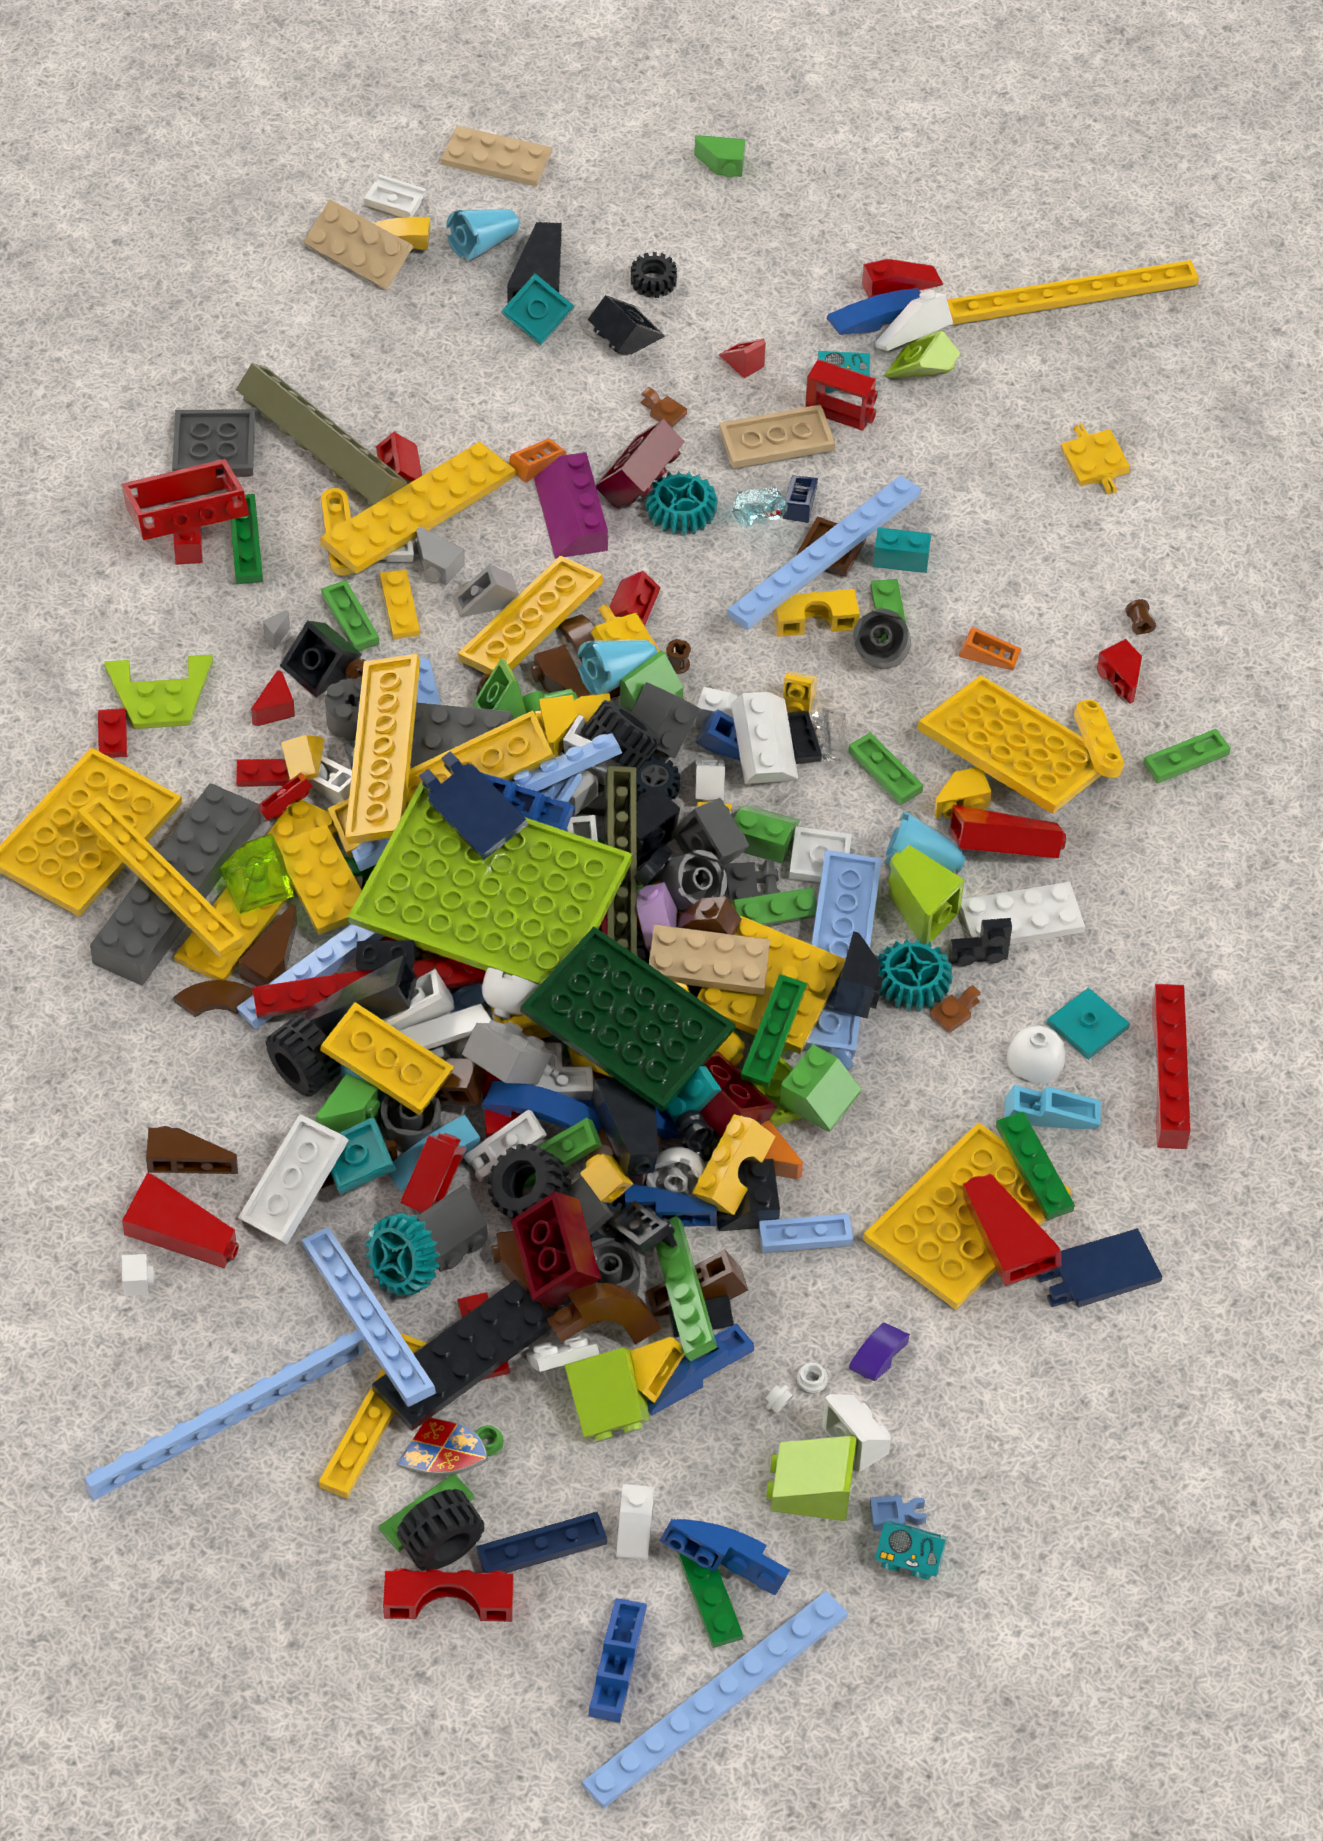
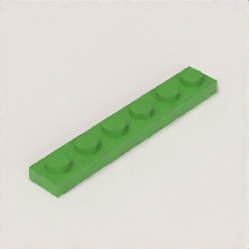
[655,1216,717,1362]

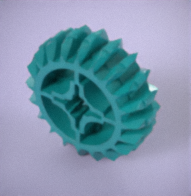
[645,470,718,536]
[878,938,953,1011]
[365,1213,440,1296]

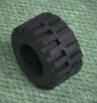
[583,700,660,771]
[265,1016,342,1097]
[488,1144,571,1219]
[397,1489,485,1571]

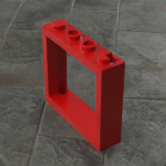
[121,459,249,541]

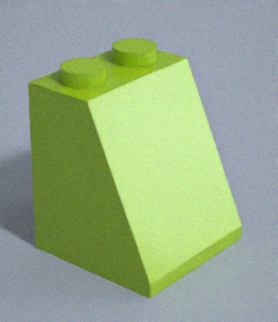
[888,845,964,945]
[565,1347,650,1442]
[766,1436,857,1521]

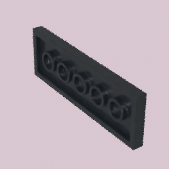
[372,1280,552,1431]

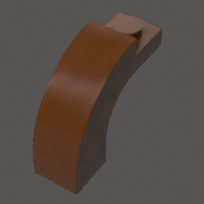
[547,1283,661,1345]

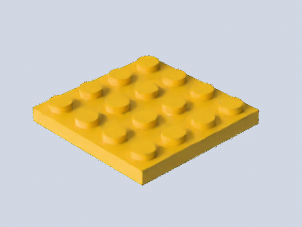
[697,916,845,1055]

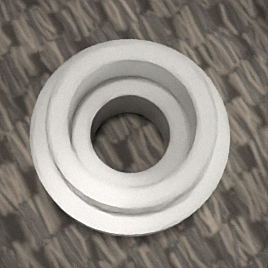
[797,1363,828,1393]
[765,1385,793,1414]

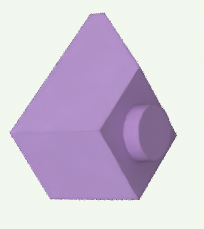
[636,882,677,951]

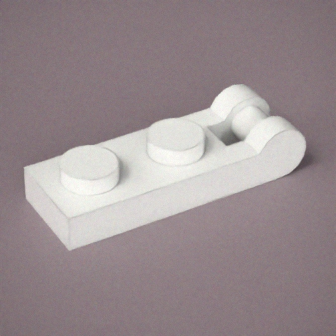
[464,1110,547,1183]

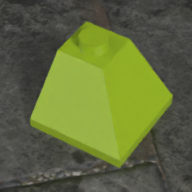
[884,330,961,378]

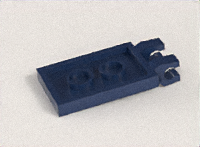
[419,751,528,860]
[1036,1228,1163,1308]

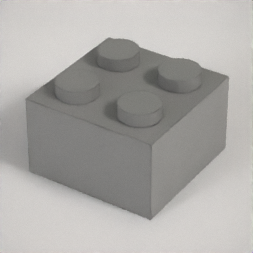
[462,1020,553,1084]

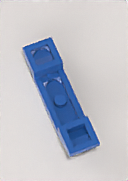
[482,1081,602,1134]

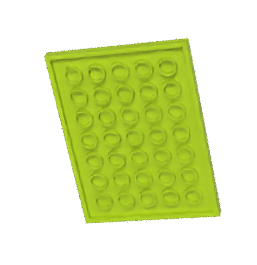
[348,782,633,986]

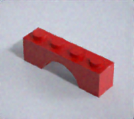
[383,1568,514,1622]

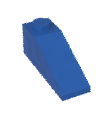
[695,709,741,761]

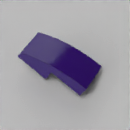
[849,1322,910,1381]

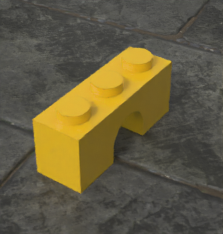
[773,589,860,637]
[692,1114,776,1215]

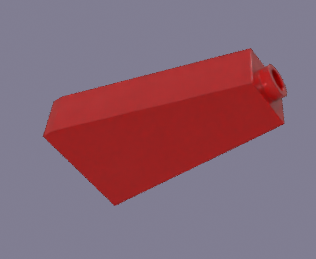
[949,805,1066,858]
[122,1173,239,1269]
[963,1174,1062,1286]

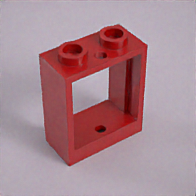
[805,359,878,431]
[400,1132,466,1213]

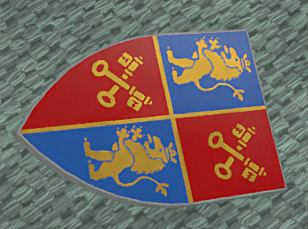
[396,1417,488,1476]

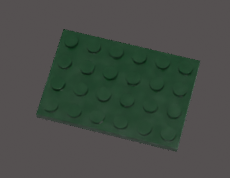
[520,926,736,1112]

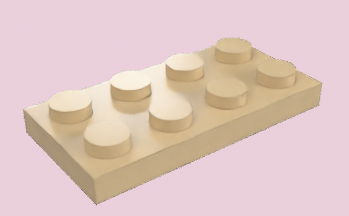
[441,126,552,186]
[303,199,413,290]
[719,405,835,469]
[649,925,770,995]

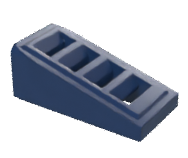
[783,475,818,523]

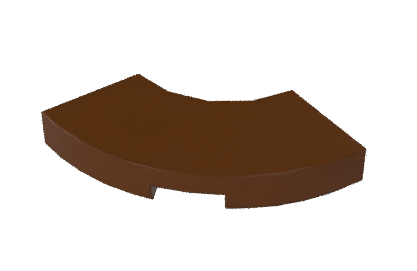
[174,980,253,1017]

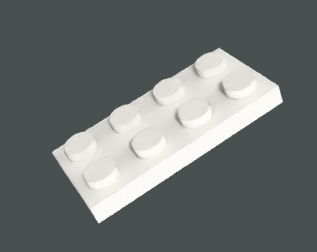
[960,882,1085,944]
[238,1114,349,1244]

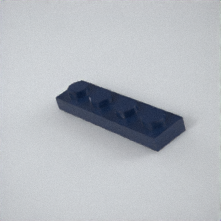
[476,1511,607,1573]

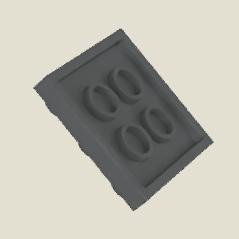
[172,409,256,476]

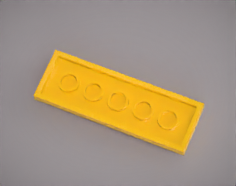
[457,556,604,675]

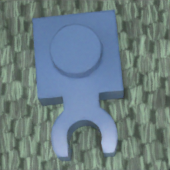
[870,1495,927,1531]

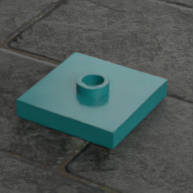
[501,274,574,345]
[1047,987,1130,1060]
[330,1117,396,1195]

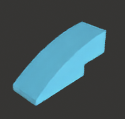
[1004,1085,1101,1129]
[388,1115,480,1192]

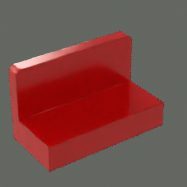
[376,432,422,482]
[609,571,661,626]

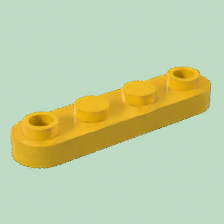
[321,488,353,576]
[1074,699,1125,778]

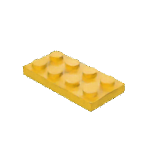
[274,824,362,935]
[320,1002,454,1115]

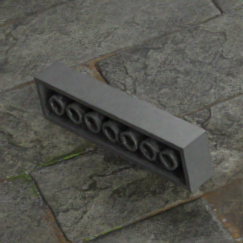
[90,783,261,986]

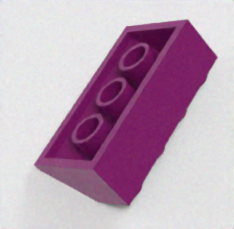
[534,452,608,559]

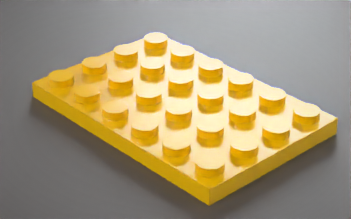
[917,675,1102,814]
[0,748,183,917]
[863,1122,1072,1310]

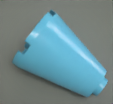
[446,209,519,261]
[578,640,658,695]
[884,811,966,873]

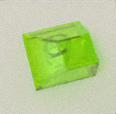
[220,833,294,914]

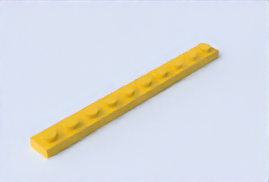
[947,260,1199,325]

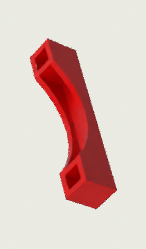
[1152,984,1191,1149]

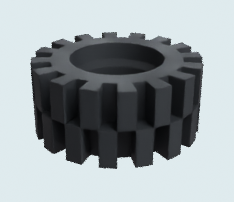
[631,252,677,298]

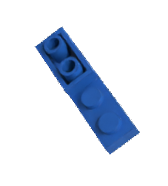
[646,1323,754,1416]
[659,1519,790,1595]

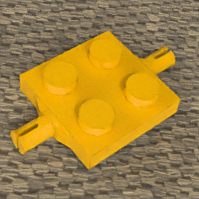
[1061,423,1130,495]
[590,604,660,652]

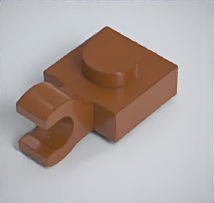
[641,387,688,427]
[930,985,981,1033]

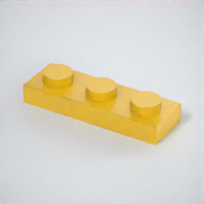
[380,569,420,639]

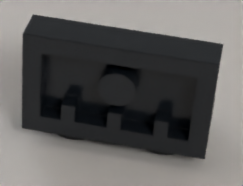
[356,940,422,971]
[607,1200,677,1254]

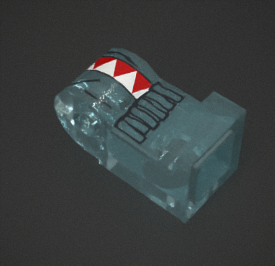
[732,487,788,527]

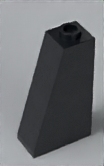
[507,222,562,304]
[305,955,418,1037]
[591,1077,659,1177]

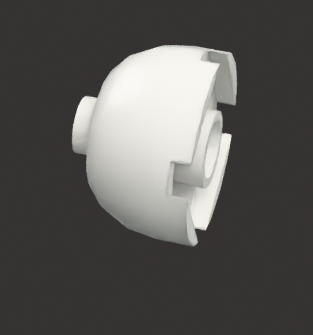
[482,968,539,1019]
[1007,1025,1066,1084]
[646,1147,706,1200]

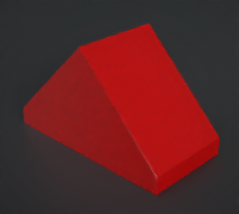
[719,338,766,378]
[251,670,295,726]

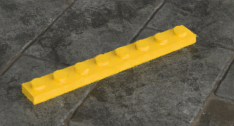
[78,795,244,959]

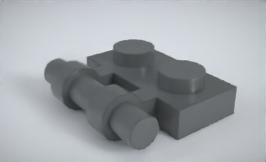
[726,860,780,903]

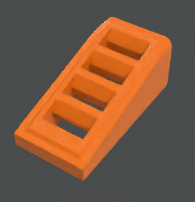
[509,438,567,483]
[959,626,1021,671]

